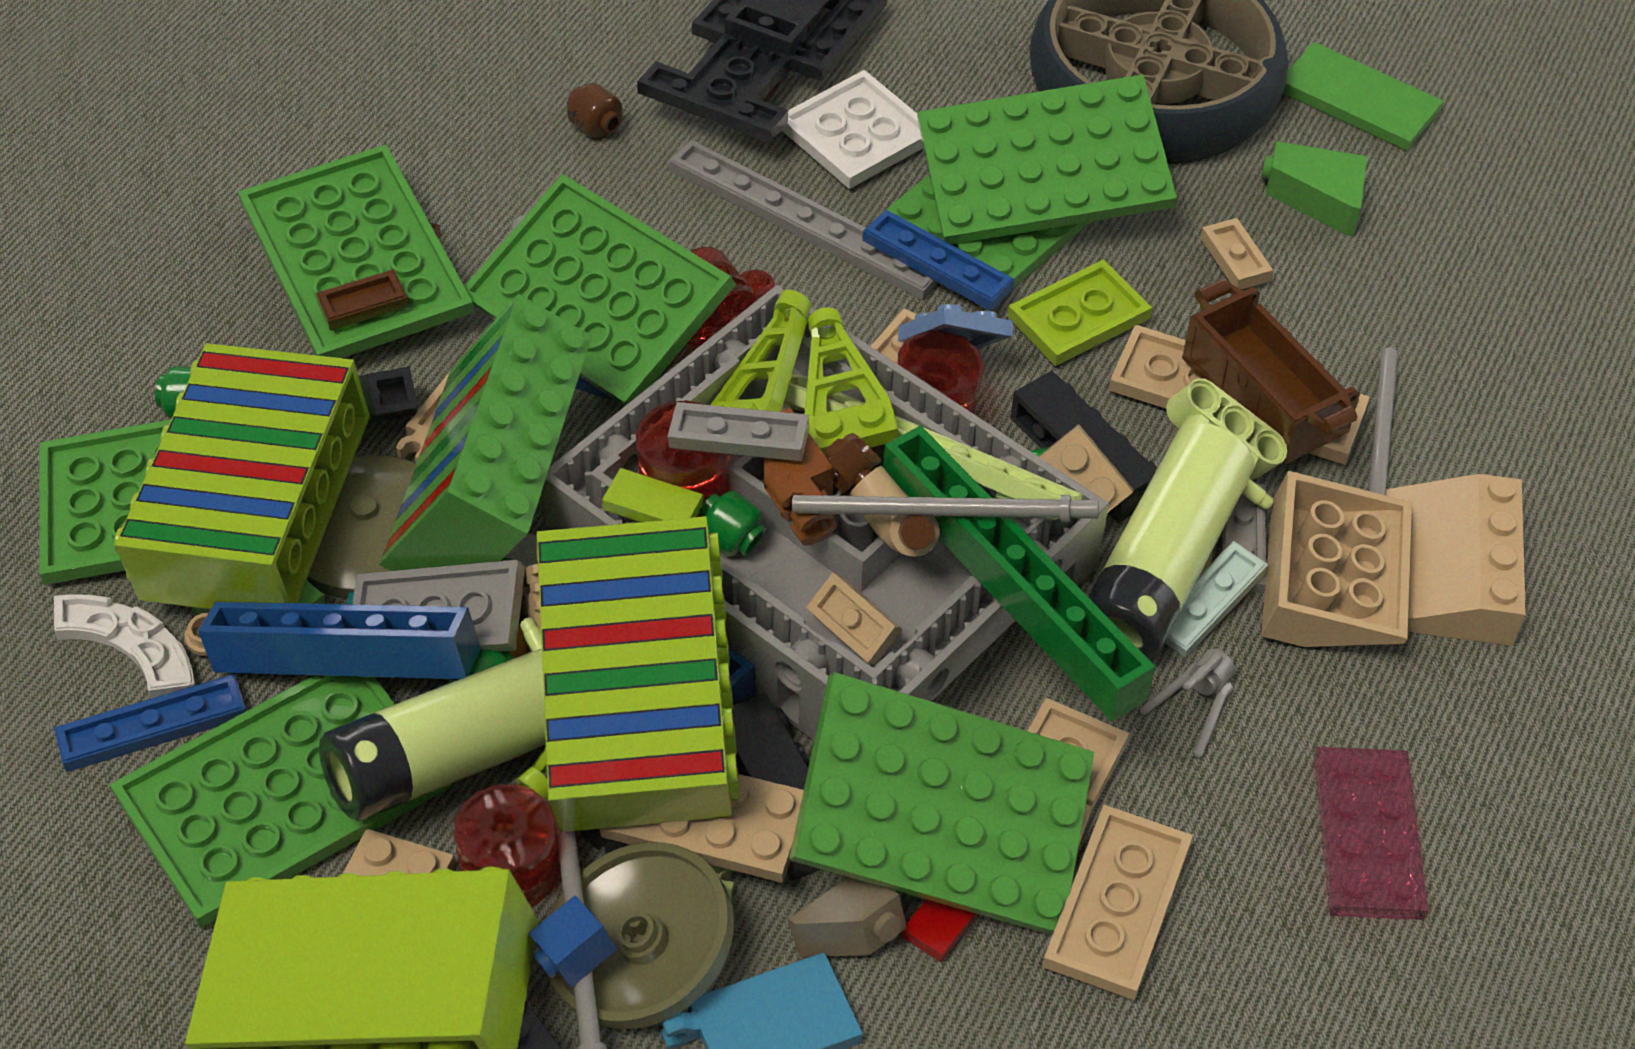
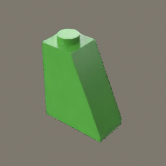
[1261,141,1367,236]

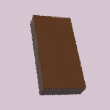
[316,269,409,331]

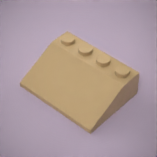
[1261,471,1412,647]
[1385,474,1526,646]

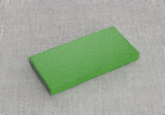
[1283,42,1444,151]

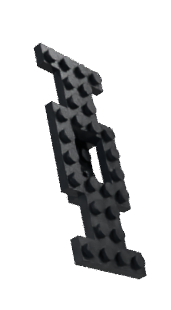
[637,0,887,143]

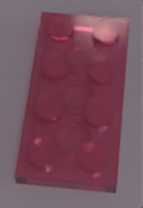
[1313,747,1428,920]

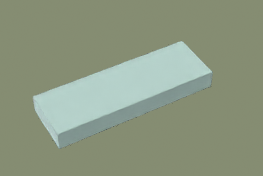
[1165,541,1268,658]

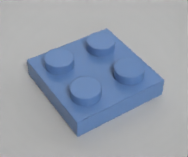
[898,304,1013,353]

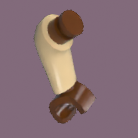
[825,433,940,557]

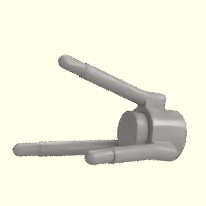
[1140,649,1235,758]

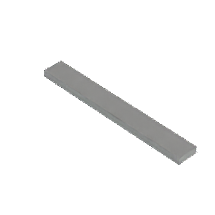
[669,140,939,300]

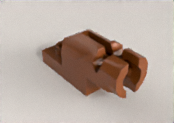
[764,407,838,546]

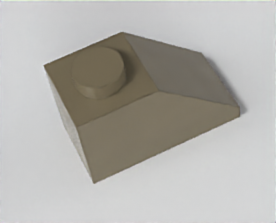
[788,877,907,957]

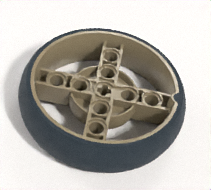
[1030,0,1288,163]

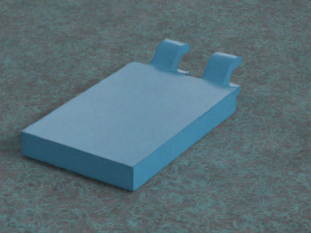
[661,952,863,1049]

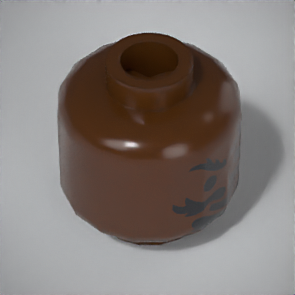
[567,83,623,139]

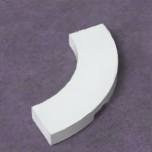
[54,594,196,698]

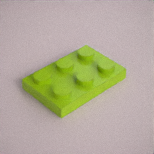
[1007,259,1152,366]

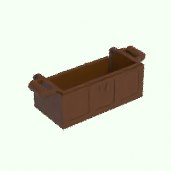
[1182,278,1360,465]

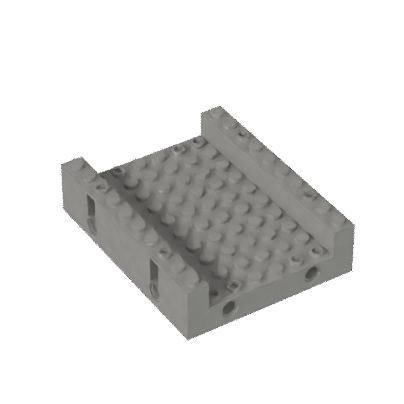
[541,285,1109,740]

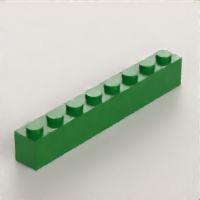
[883,425,1156,722]

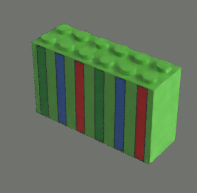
[379,294,592,571]

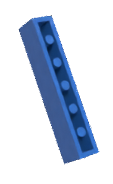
[198,602,481,679]

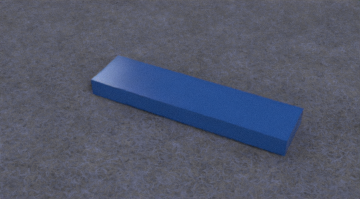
[862,210,1015,311]
[53,674,246,772]

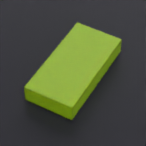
[602,468,703,522]

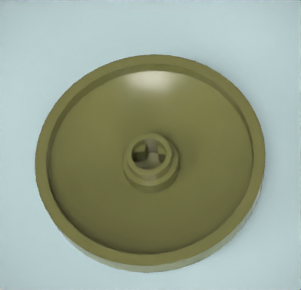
[306,455,416,599]
[549,842,734,1029]

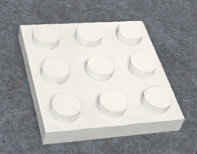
[782,70,923,189]

